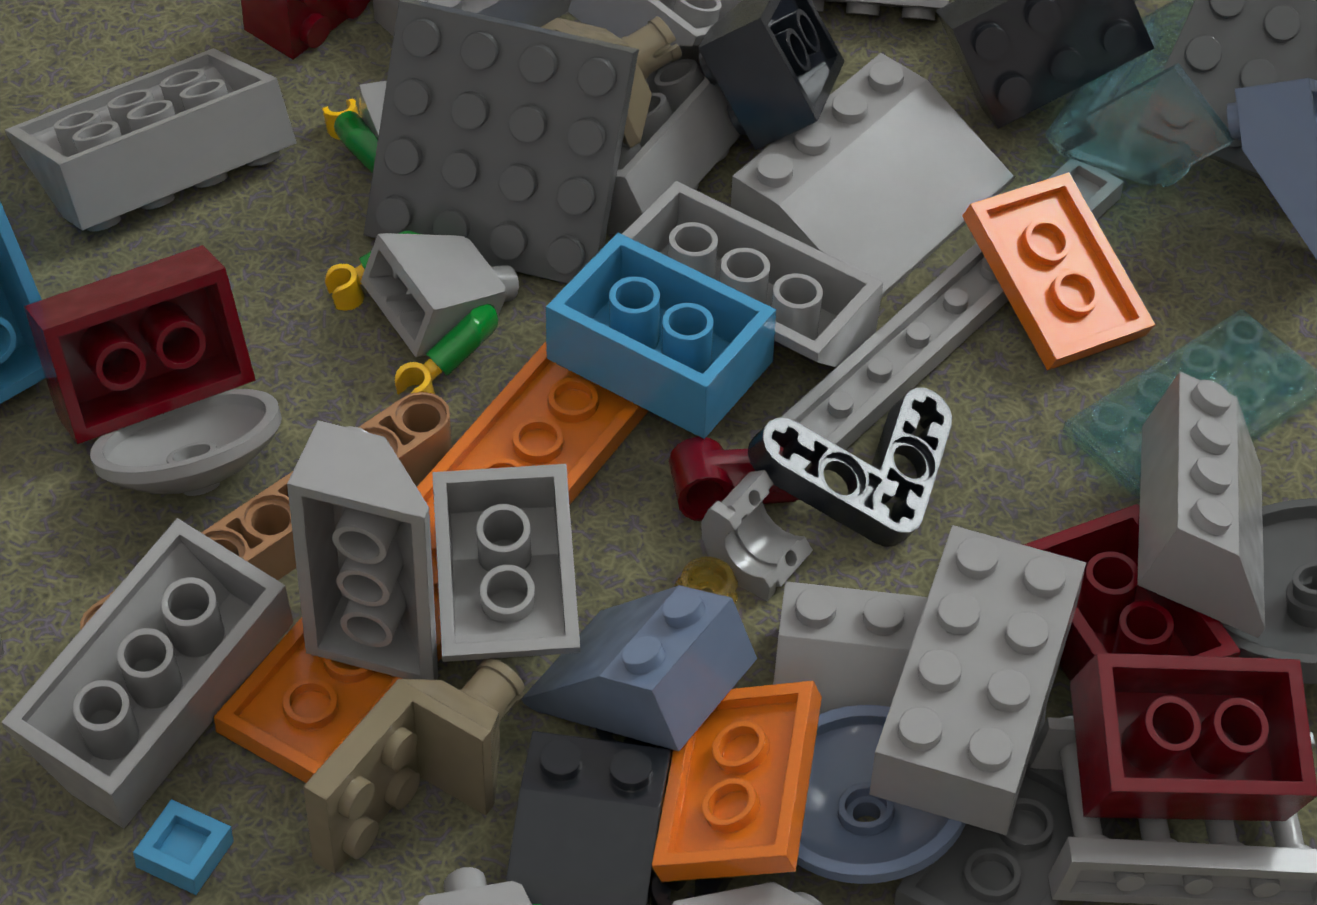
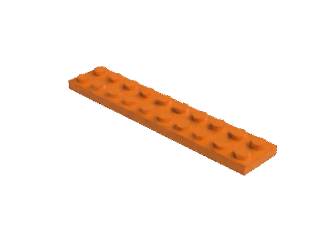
[214,342,648,783]

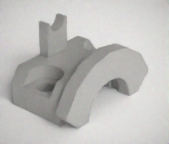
[701,470,813,602]

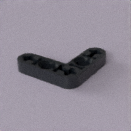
[748,388,952,547]

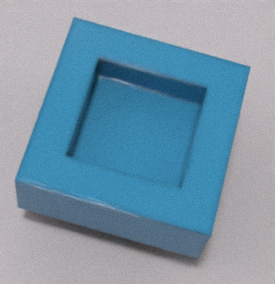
[133,799,234,895]

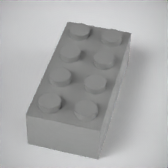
[869,525,1086,835]

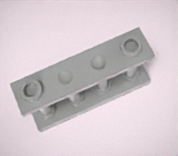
[1029,716,1317,905]

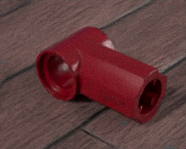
[669,436,799,521]

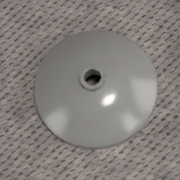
[90,389,282,496]

